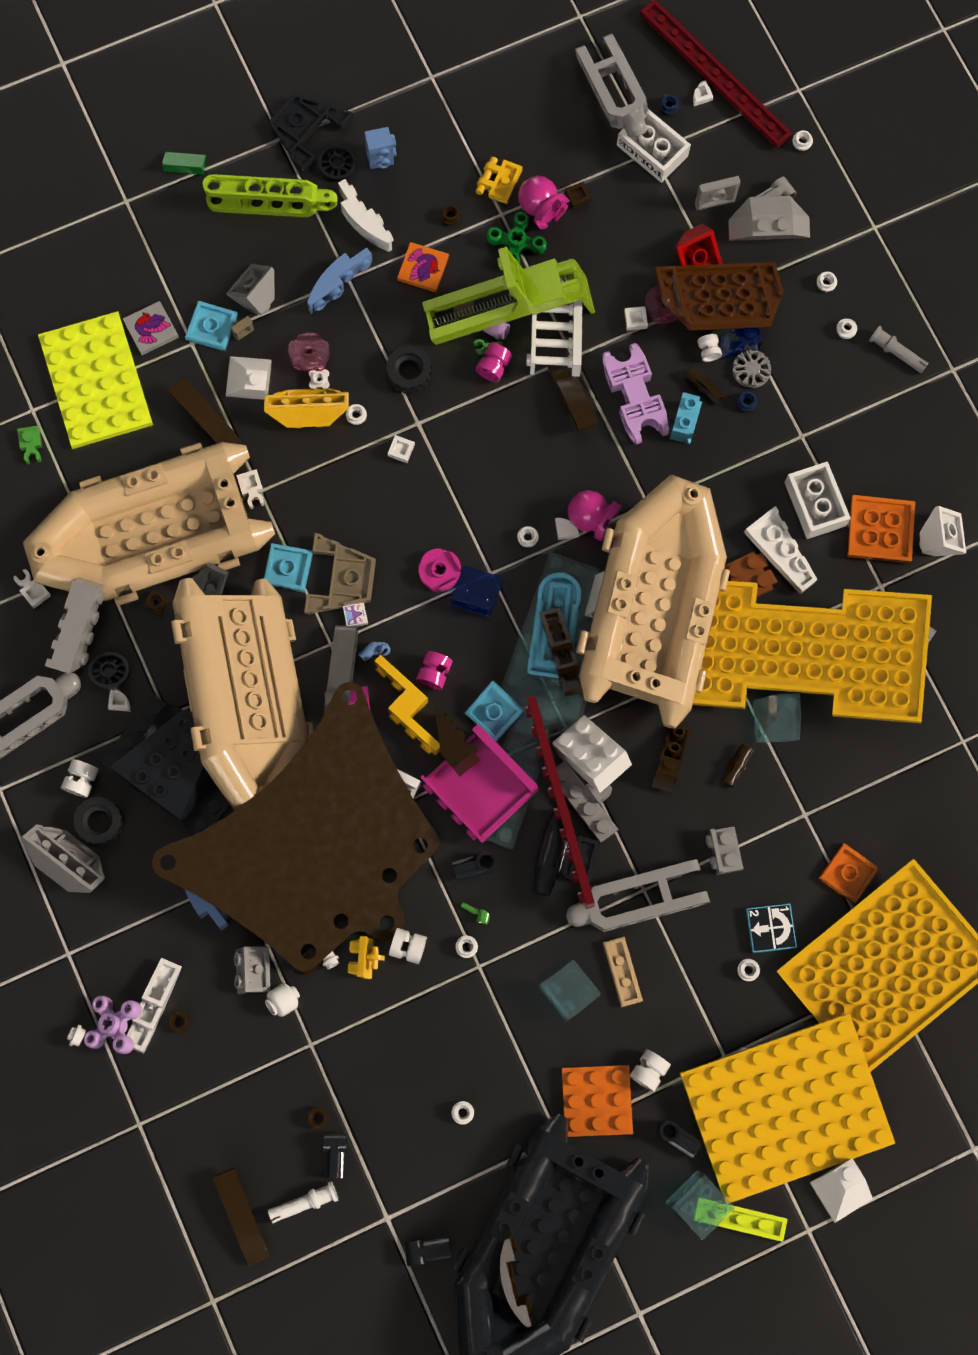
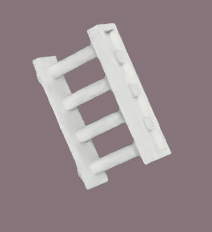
[526,300,582,377]

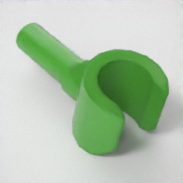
[474,339,503,355]
[461,902,490,925]

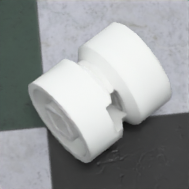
[61,759,99,798]
[389,928,427,965]
[630,1049,671,1092]

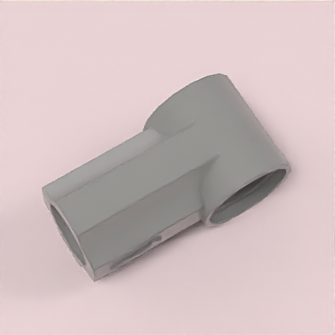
[756,176,797,198]

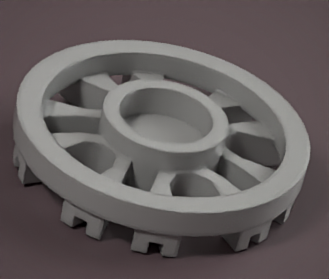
[732,350,771,388]

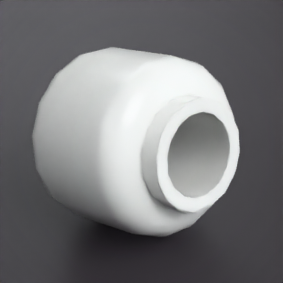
[265,983,300,1017]

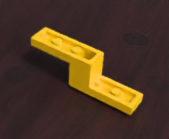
[375,655,441,756]

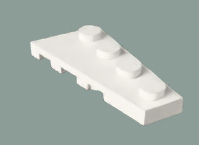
[744,506,817,594]

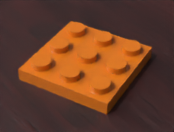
[847,495,915,564]
[561,1065,633,1137]

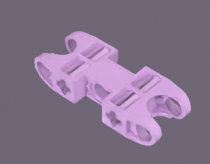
[602,343,669,445]

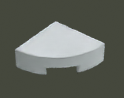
[693,80,713,106]
[555,518,579,540]
[108,688,131,712]

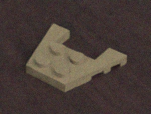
[304,533,376,615]

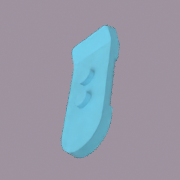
[527,573,581,678]

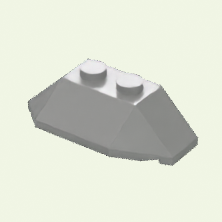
[728,196,810,241]
[21,824,105,893]

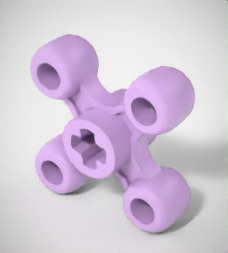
[84,996,142,1054]

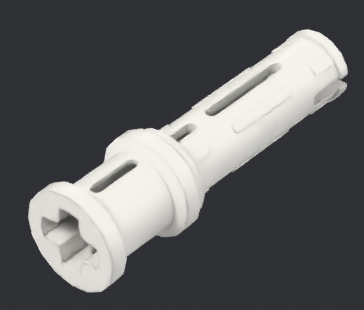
[268,1181,339,1223]

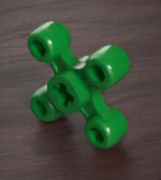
[487,211,547,264]

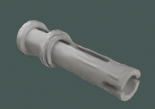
[869,326,929,374]

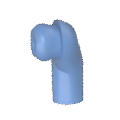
[358,642,390,663]

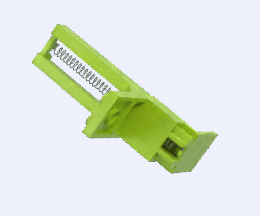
[422,247,595,345]

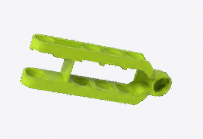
[203,174,338,217]

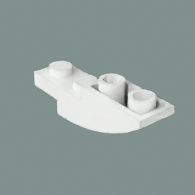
[338,179,394,252]

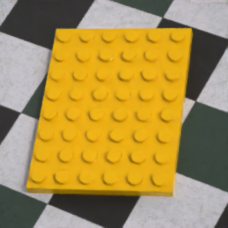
[776,859,978,1072]
[680,1013,895,1204]

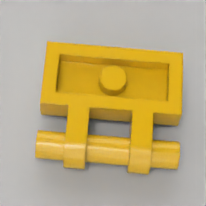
[475,156,523,204]

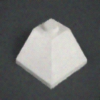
[226,356,272,400]
[919,506,966,556]
[810,1158,873,1223]

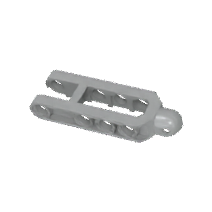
[575,33,649,137]
[0,673,81,759]
[566,859,710,932]

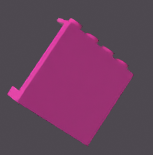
[421,724,540,843]

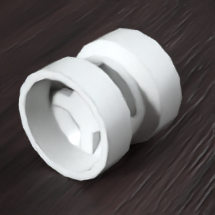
[697,334,722,362]

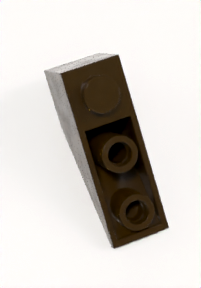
[435,708,480,777]
[651,726,690,793]

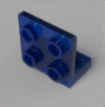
[450,565,503,617]

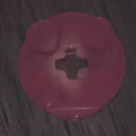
[644,284,679,325]
[288,333,330,371]

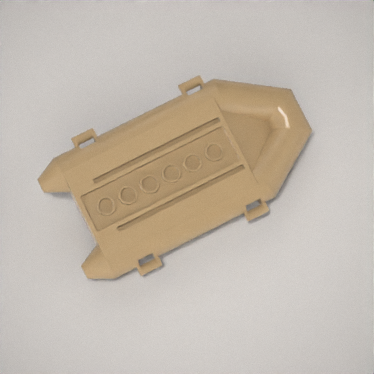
[23,442,275,606]
[576,475,730,728]
[171,578,314,811]

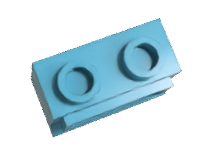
[670,392,702,444]

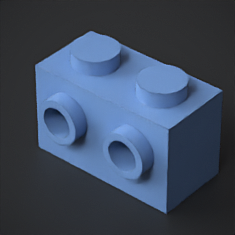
[364,127,397,169]

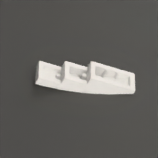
[127,958,182,1054]

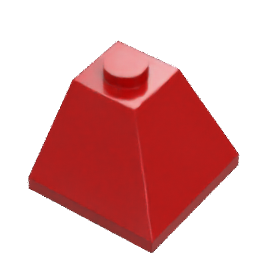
[675,224,723,266]

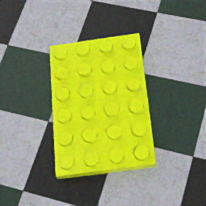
[38,311,153,449]

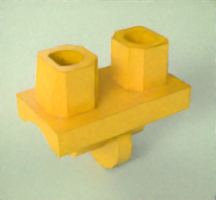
[348,936,385,979]

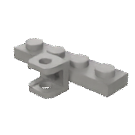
[556,761,618,843]

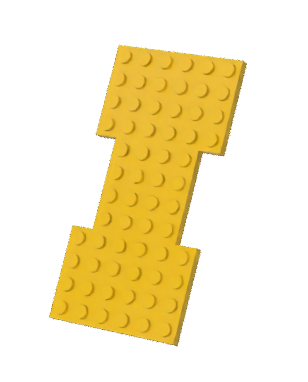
[693,581,932,724]

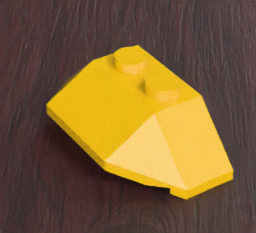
[264,388,349,428]

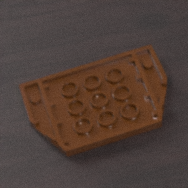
[654,262,784,331]

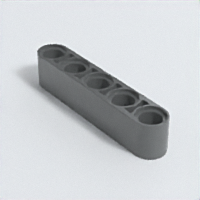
[324,625,358,713]

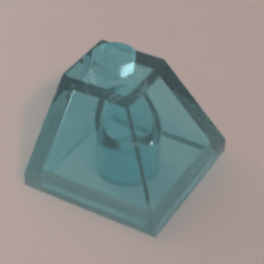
[753,693,801,743]

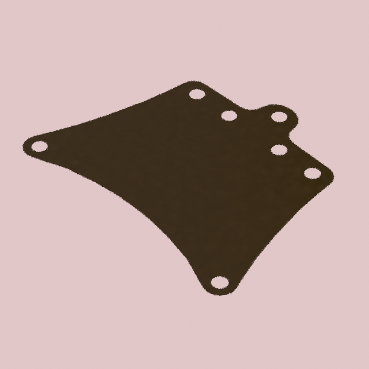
[152,682,439,971]

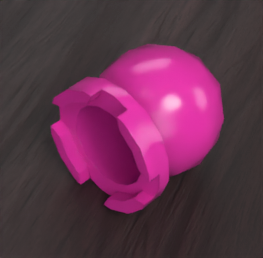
[518,175,570,229]
[568,490,622,541]

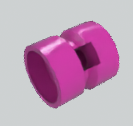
[476,343,512,382]
[416,651,453,690]

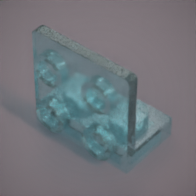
[539,960,601,1022]
[665,1170,734,1240]

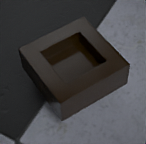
[565,181,592,209]

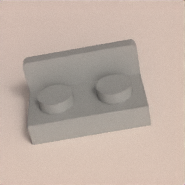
[706,827,743,875]
[234,947,270,994]

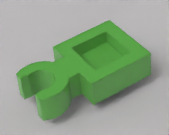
[17,425,42,464]

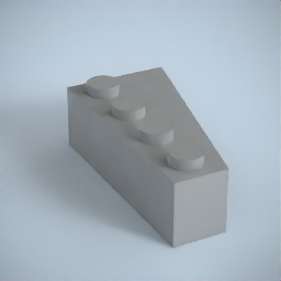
[45,578,105,674]

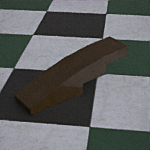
[546,365,598,432]
[168,377,242,444]
[539,607,582,696]
[213,1167,270,1267]

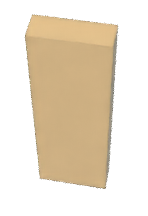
[603,937,643,1008]

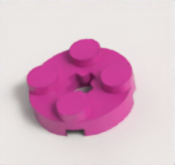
[419,548,461,592]

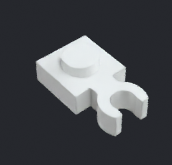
[236,469,264,509]
[14,569,51,608]

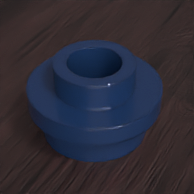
[659,94,680,115]
[737,391,758,412]

